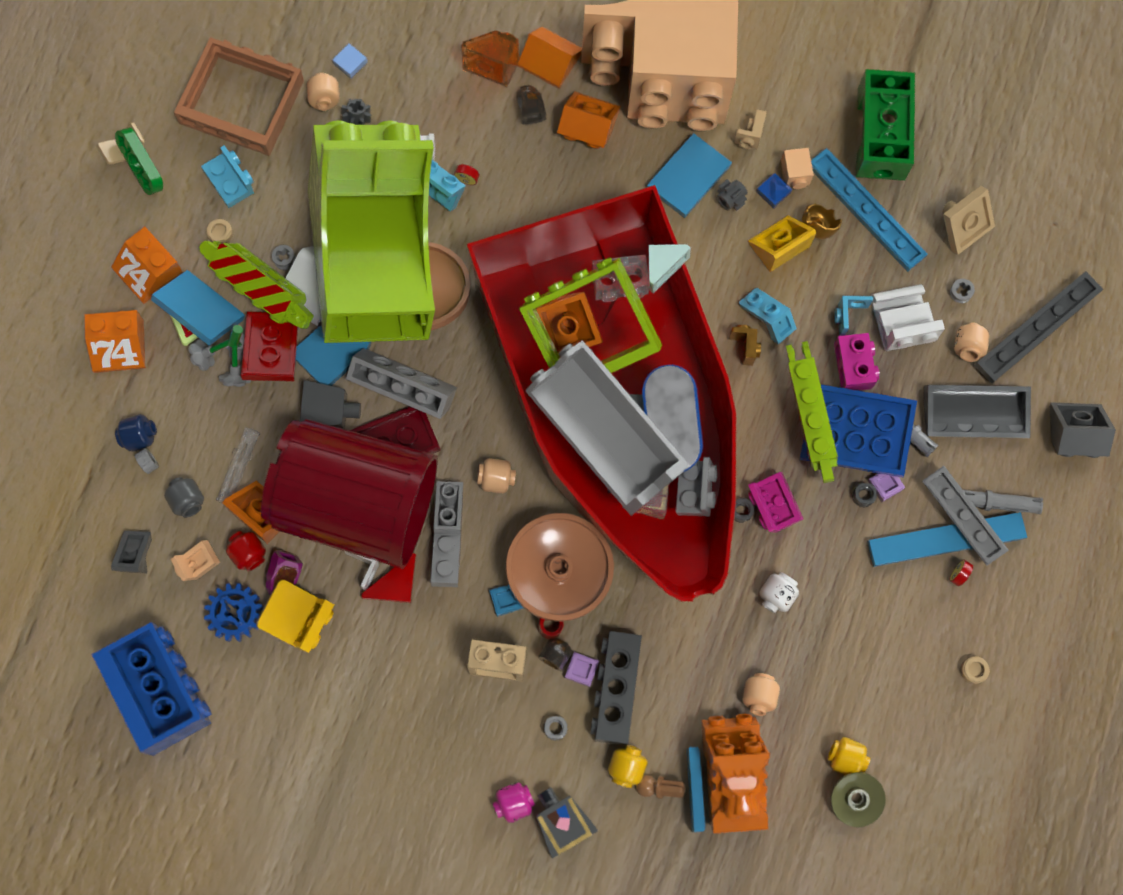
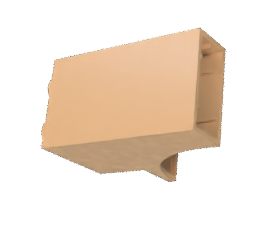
[581,0,738,131]

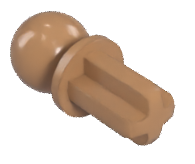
[636,775,686,799]

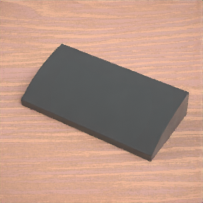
[924,385,1031,438]

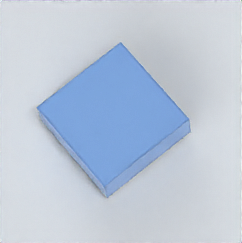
[333,44,368,78]

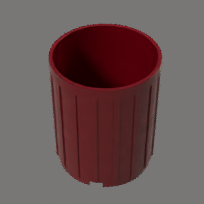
[261,419,438,569]

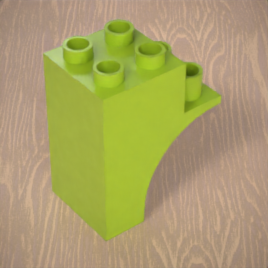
[308,120,435,343]

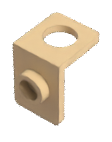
[97,122,145,165]

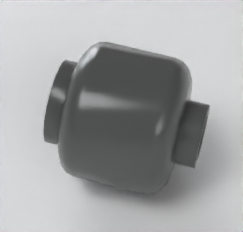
[164,477,204,518]

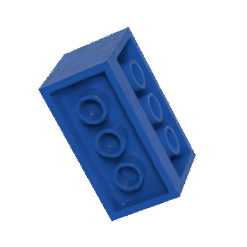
[92,622,212,756]

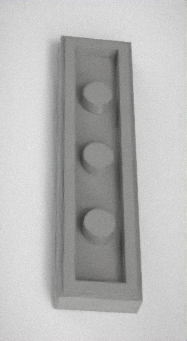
[922,466,1009,566]

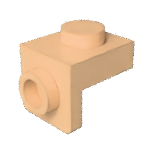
[171,540,220,581]

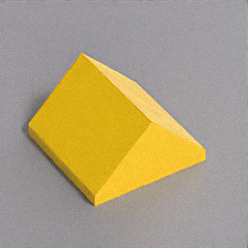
[748,215,816,272]

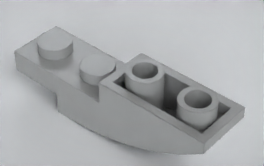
[431,481,463,587]

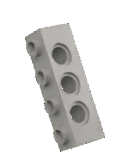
[346,348,457,419]

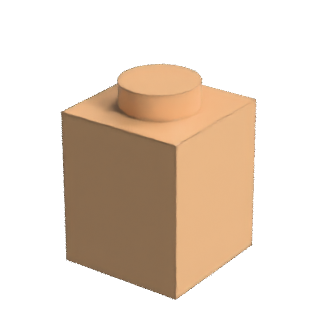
[781,148,814,189]

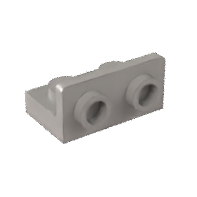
[676,457,717,516]

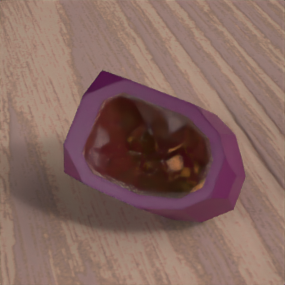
[266,550,303,596]

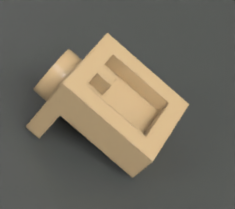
[734,110,766,149]

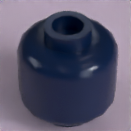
[115,414,157,452]

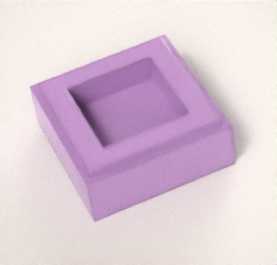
[868,473,905,502]
[565,652,599,687]

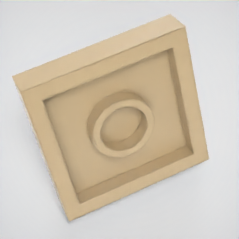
[943,186,995,255]

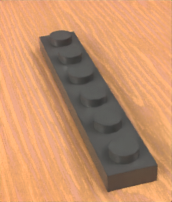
[974,271,1103,384]

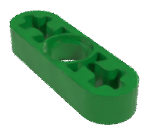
[115,127,163,195]

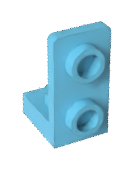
[739,288,797,344]

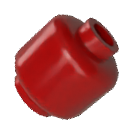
[226,531,266,572]

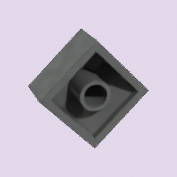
[1050,403,1116,458]

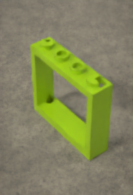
[519,258,662,373]

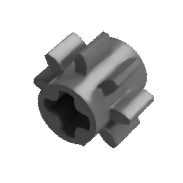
[341,99,371,125]
[717,179,747,211]

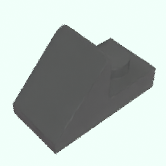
[111,531,152,574]

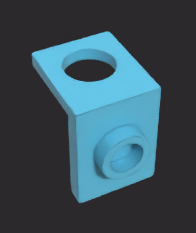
[834,296,873,336]

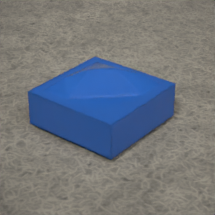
[756,173,792,208]

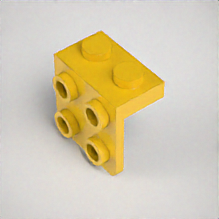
[256,580,335,653]

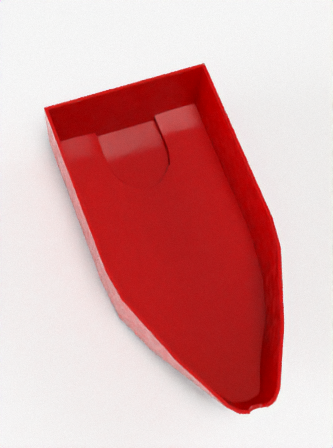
[467,185,736,602]

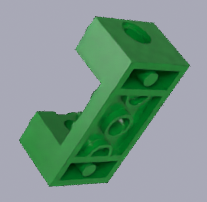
[856,69,915,181]

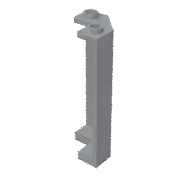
[526,340,689,515]

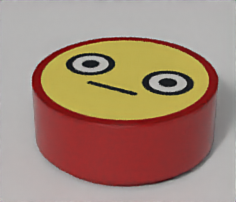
[454,164,480,185]
[949,559,973,586]

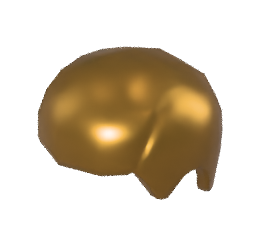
[802,203,842,240]

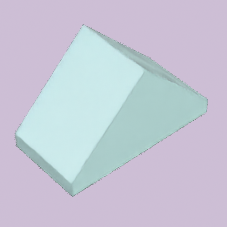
[649,244,691,293]

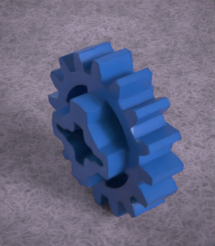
[204,583,264,642]

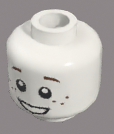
[759,572,799,613]

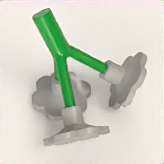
[188,325,252,387]

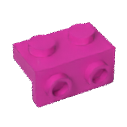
[748,472,804,533]

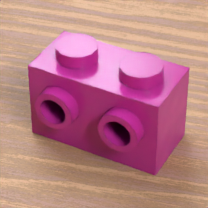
[834,333,879,391]

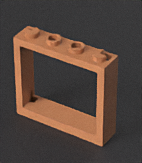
[174,37,304,156]

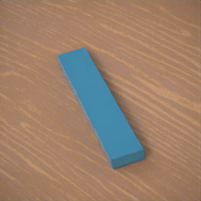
[811,148,928,272]
[867,512,1027,567]

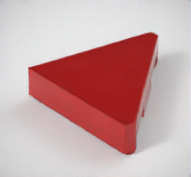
[361,553,416,603]

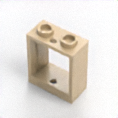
[468,640,527,682]

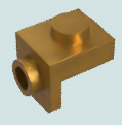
[729,325,761,366]

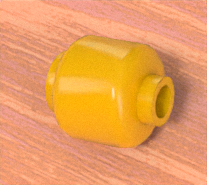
[827,737,870,775]
[608,745,648,788]

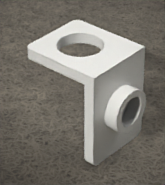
[344,551,380,591]

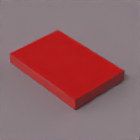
[241,312,298,382]

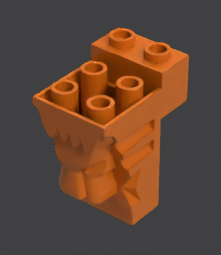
[701,714,770,833]

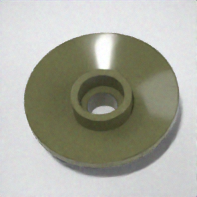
[831,772,886,827]

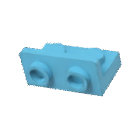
[201,145,254,208]
[429,160,466,212]

